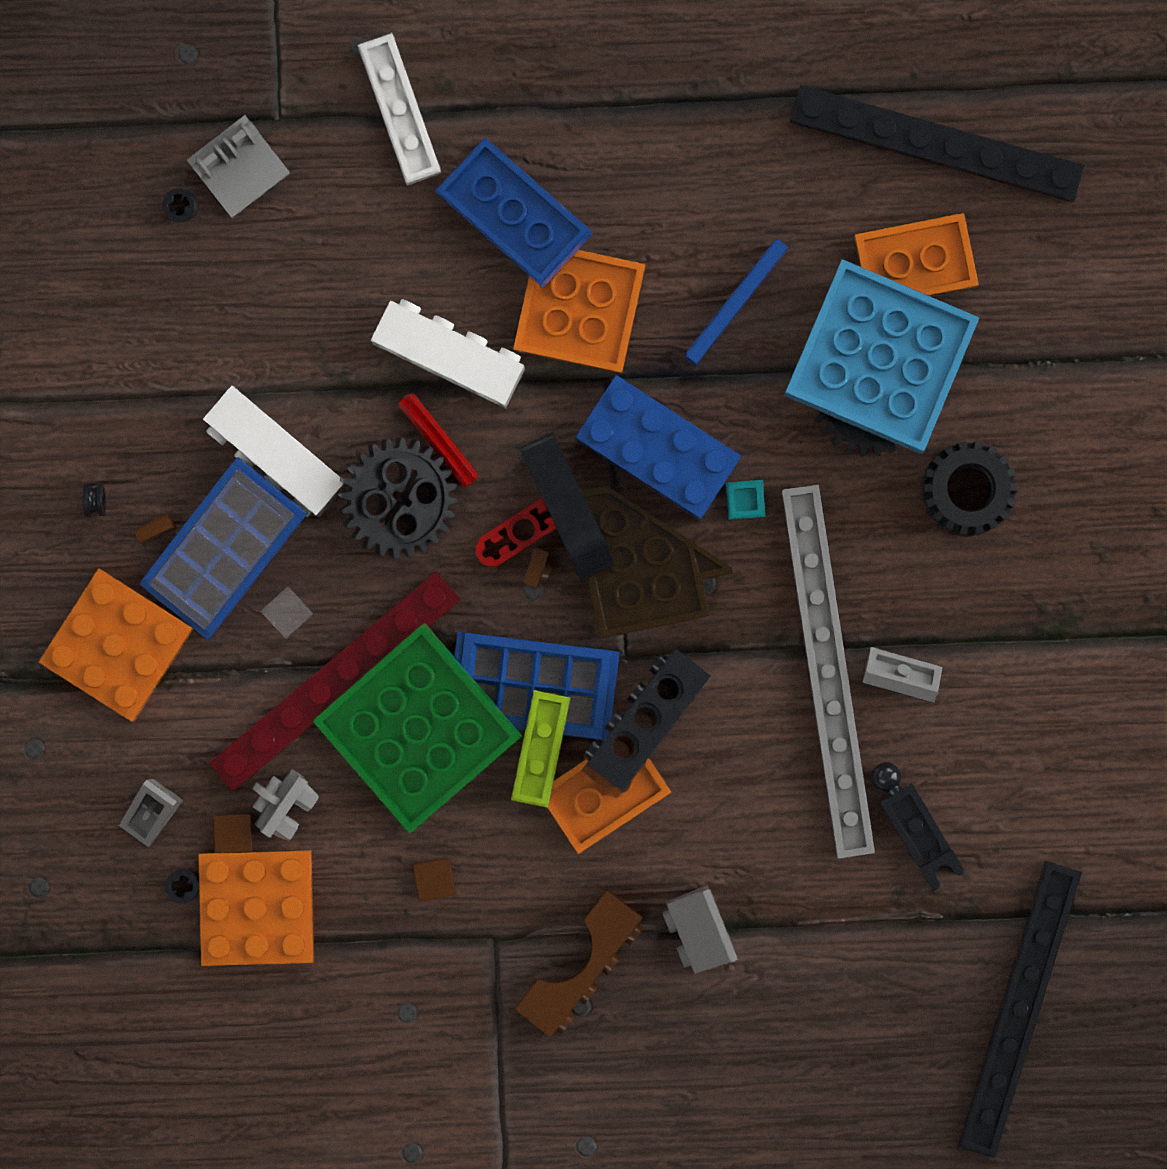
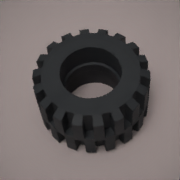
[920,441,1018,537]

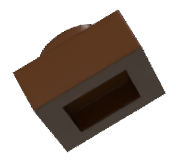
[523,548,554,589]

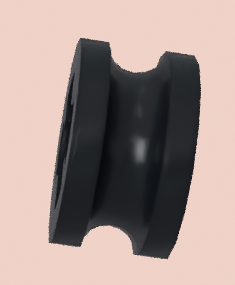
[162,188,198,223]
[83,483,106,517]
[165,869,199,903]

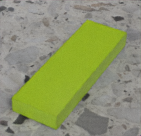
[511,690,571,808]

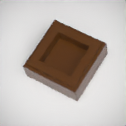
[134,515,177,545]
[213,814,253,853]
[413,858,456,902]

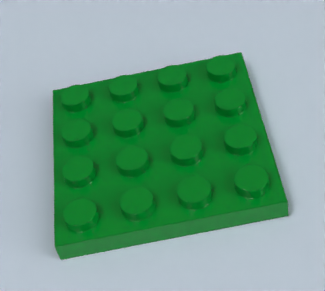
[313,623,522,834]

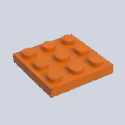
[513,250,646,374]
[39,568,194,722]
[199,850,314,966]

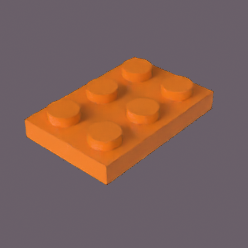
[854,213,979,296]
[548,741,672,854]

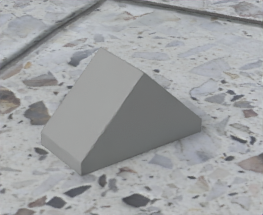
[119,779,183,847]

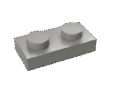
[862,647,943,702]

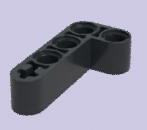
[519,432,615,581]

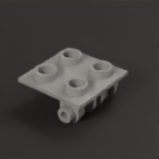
[187,115,290,218]

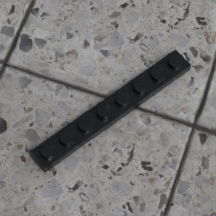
[789,85,1085,203]

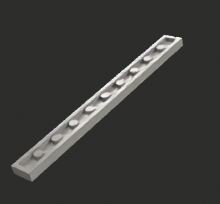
[781,484,875,859]

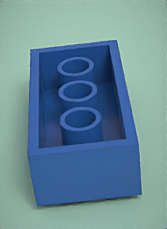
[575,375,741,521]

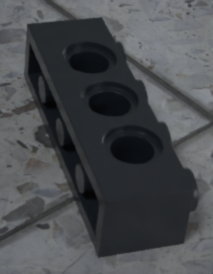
[581,649,711,798]

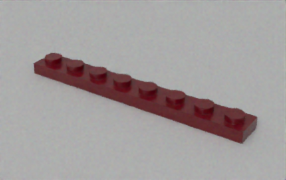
[209,571,461,791]

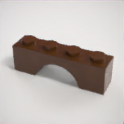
[515,889,643,1037]

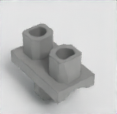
[252,769,319,841]

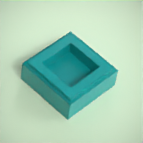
[725,480,766,520]

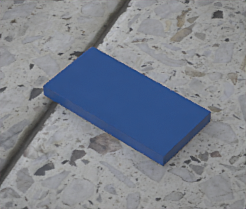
[435,137,593,288]

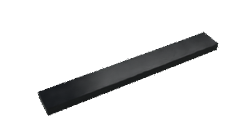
[958,861,1082,1158]

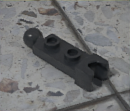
[872,762,965,891]

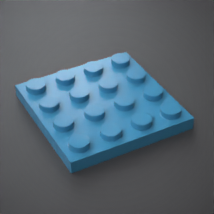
[784,259,979,455]

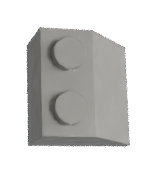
[662,885,738,973]

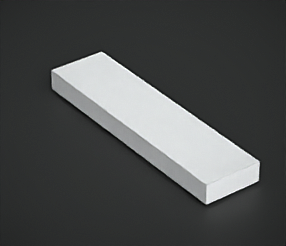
[358,33,441,185]

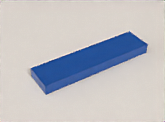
[685,239,788,367]

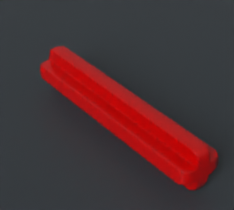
[398,393,479,487]

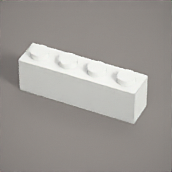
[371,299,525,409]
[203,386,346,517]

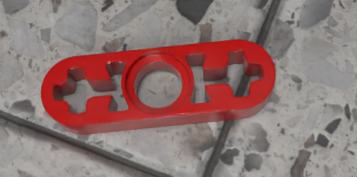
[476,498,557,567]

